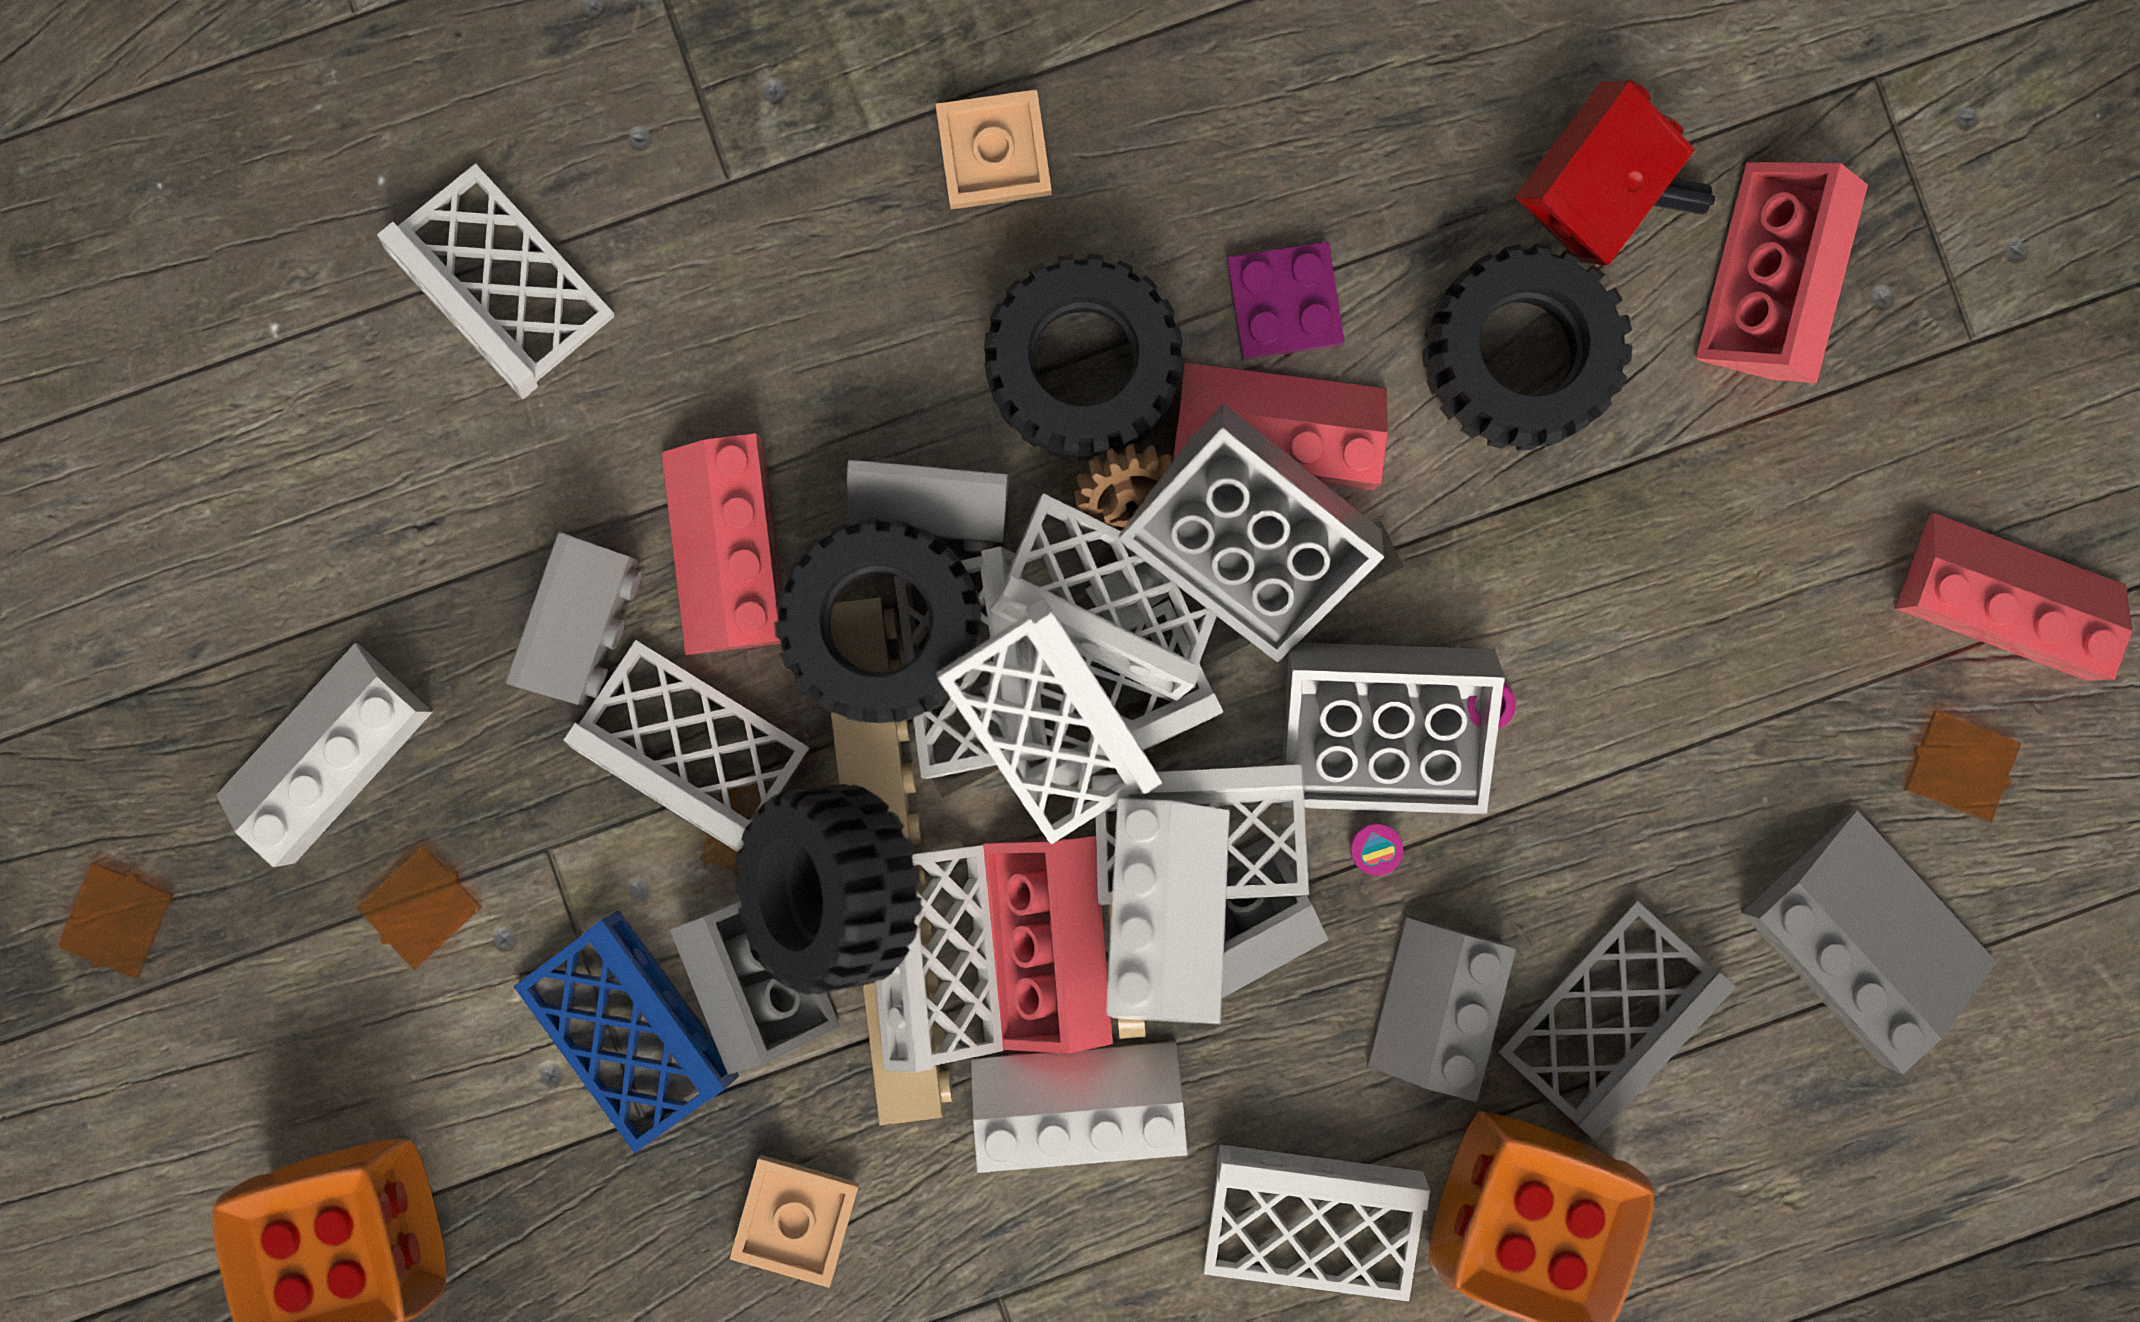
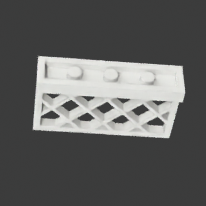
[377,163,614,399]
[989,493,1217,701]
[894,546,1048,779]
[936,597,1162,844]
[981,600,1223,801]
[564,640,810,852]
[1092,764,1309,905]
[876,845,1003,1072]
[1203,1144,1430,1301]

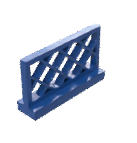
[514,910,739,1154]

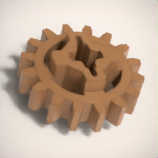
[1073,444,1173,547]

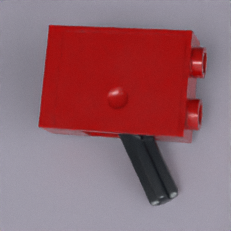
[1515,80,1715,266]

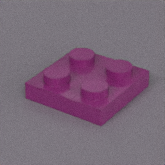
[1226,242,1345,361]

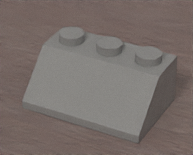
[847,460,1010,554]
[506,532,641,705]
[1222,836,1328,998]
[670,900,840,1075]
[1367,917,1516,1102]

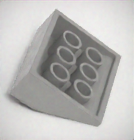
[1118,403,1384,663]
[1281,642,1505,814]
[1742,809,1997,1074]

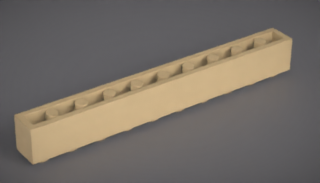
[830,598,953,1125]

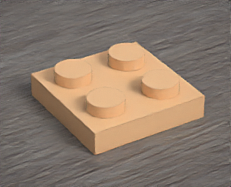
[935,89,1052,210]
[730,1155,860,1288]

